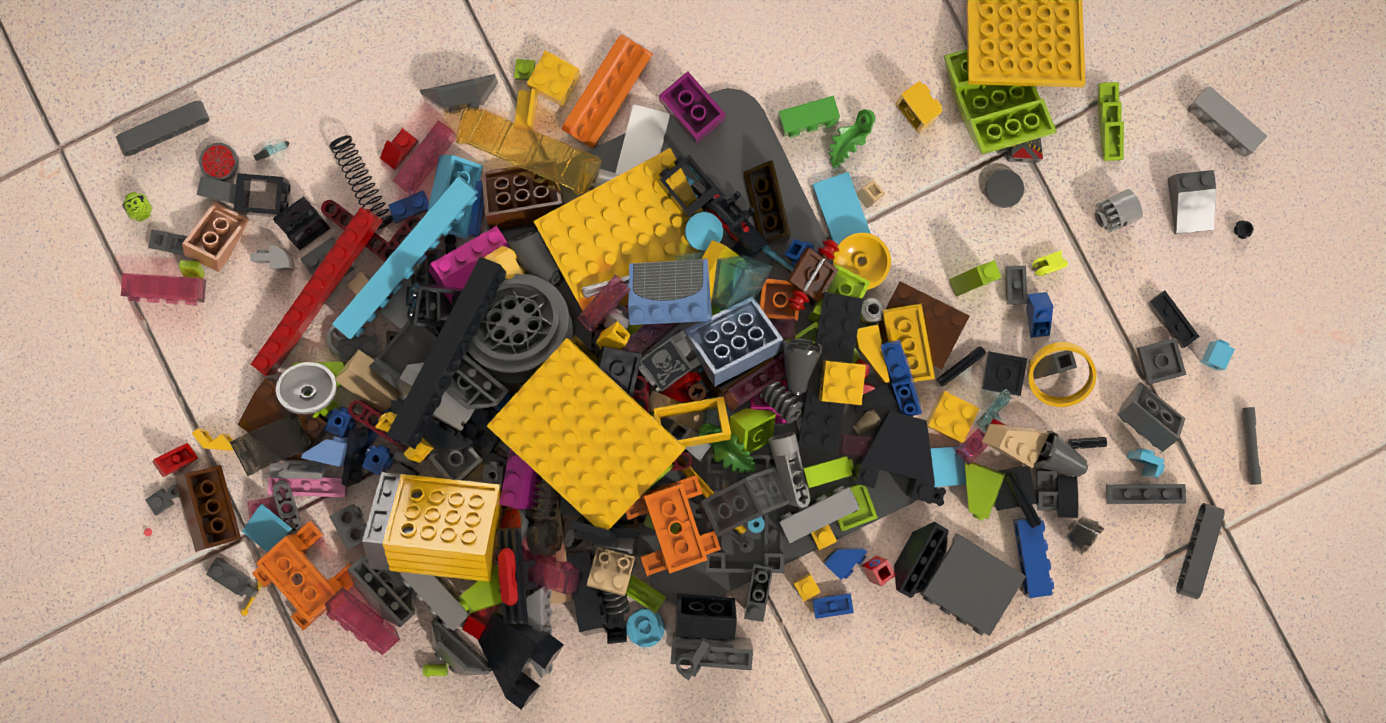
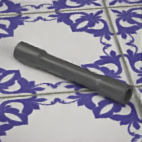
[1243,407,1262,485]

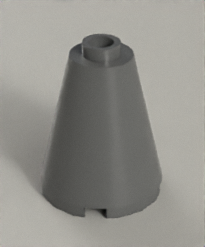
[783,338,823,395]
[1034,431,1088,477]

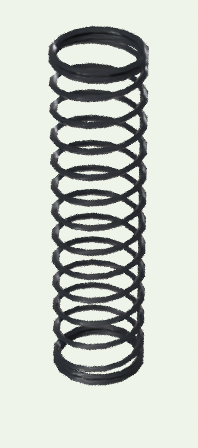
[329,135,394,230]

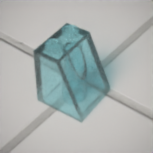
[711,256,773,311]

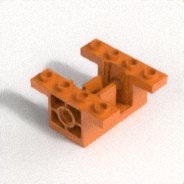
[625,475,721,576]
[252,520,354,631]

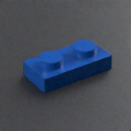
[388,190,429,223]
[812,593,854,619]

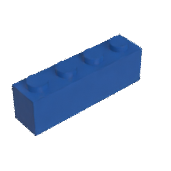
[1013,517,1054,598]

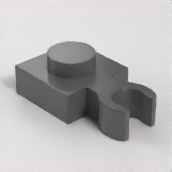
[145,485,180,516]

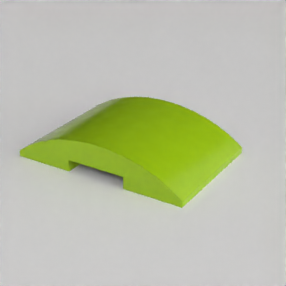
[944,49,1057,155]

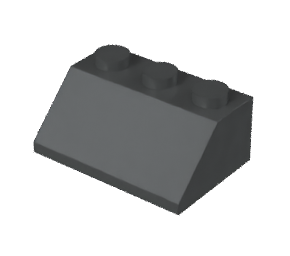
[1117,382,1186,452]

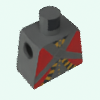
[996,138,1043,163]

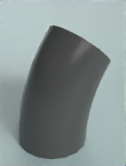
[507,229,564,288]

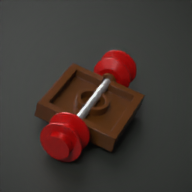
[787,239,840,311]

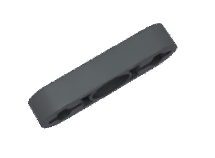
[273,480,302,535]

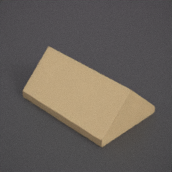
[335,349,400,413]

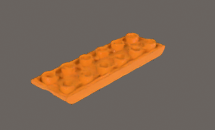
[561,34,654,149]

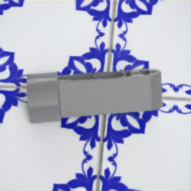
[768,432,810,507]

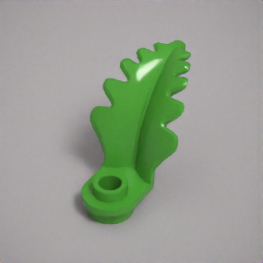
[829,109,876,168]
[699,423,756,473]

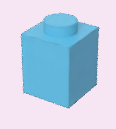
[1200,339,1235,371]

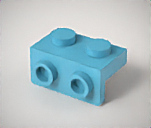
[1127,448,1165,478]

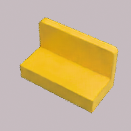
[514,88,538,131]

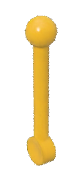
[241,581,263,616]

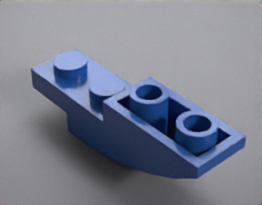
[881,340,922,416]

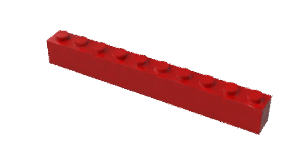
[250,207,383,376]

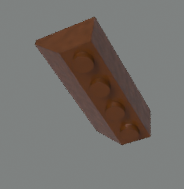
[175,465,241,552]

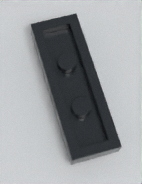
[1148,290,1200,348]
[341,427,369,487]

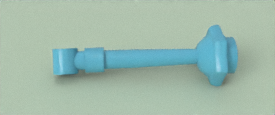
[762,245,794,272]

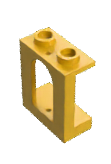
[375,412,434,463]

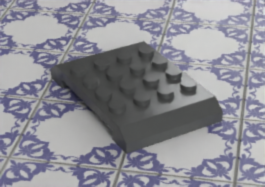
[705,454,784,573]

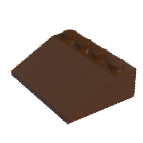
[481,159,564,229]
[878,281,970,370]
[237,378,328,461]

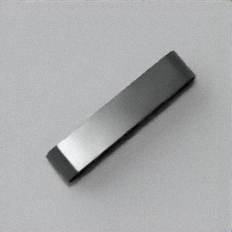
[116,101,210,156]
[1176,503,1225,600]

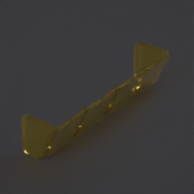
[456,109,602,195]

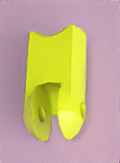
[1031,250,1068,276]

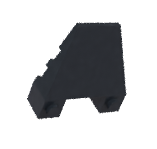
[851,411,935,503]
[478,612,564,710]

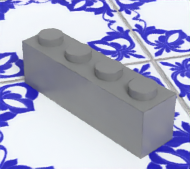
[1188,86,1267,157]
[777,485,860,543]
[400,572,472,631]

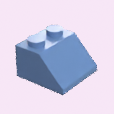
[301,436,348,467]

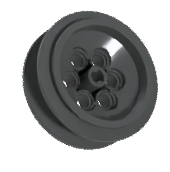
[468,274,573,384]

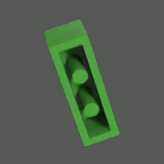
[778,95,840,138]

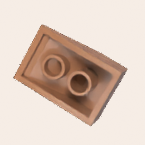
[182,202,249,272]

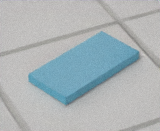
[812,172,871,245]

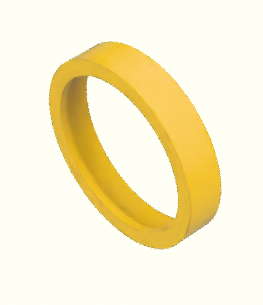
[1027,342,1097,407]

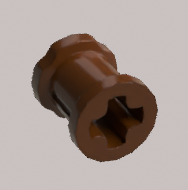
[689,384,708,402]

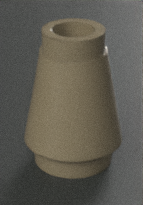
[853,409,882,436]

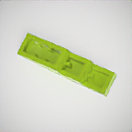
[1098,82,1124,161]

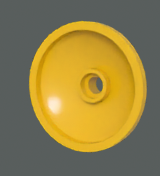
[833,232,891,290]

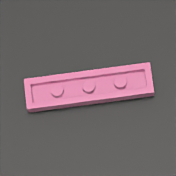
[268,475,347,497]

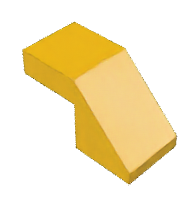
[191,428,240,451]

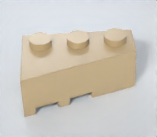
[982,424,1049,468]

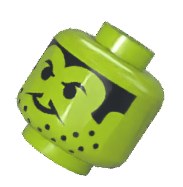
[122,192,153,222]

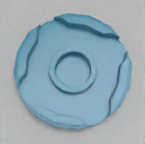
[684,212,723,251]
[626,608,665,647]

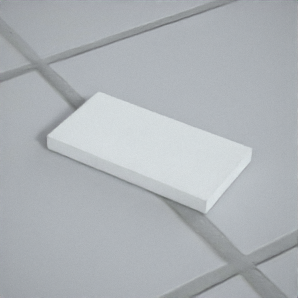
[616,104,670,174]

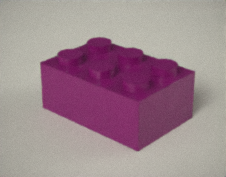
[659,71,726,144]

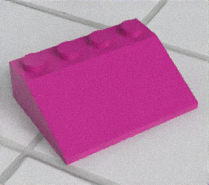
[429,226,517,303]

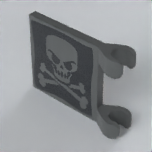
[640,329,701,392]

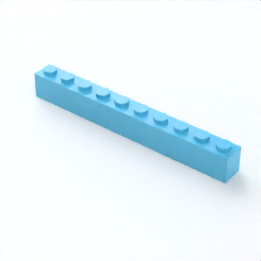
[332,177,478,339]

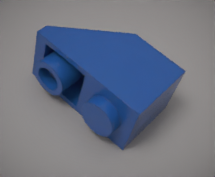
[1026,292,1054,338]
[823,548,867,580]

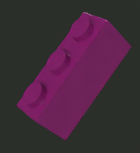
[499,448,547,509]

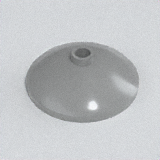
[276,362,337,414]

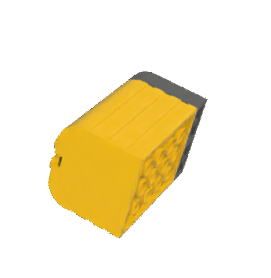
[362,472,503,582]

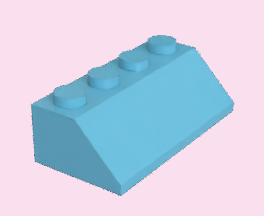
[427,155,483,239]

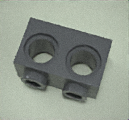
[329,504,367,550]

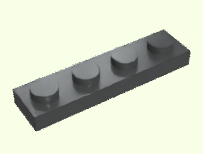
[1106,484,1186,504]

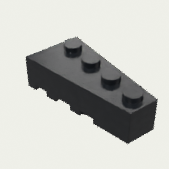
[566,550,607,636]

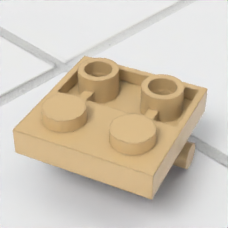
[586,546,635,596]

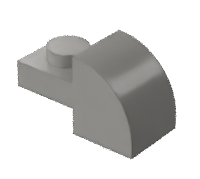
[250,245,295,270]

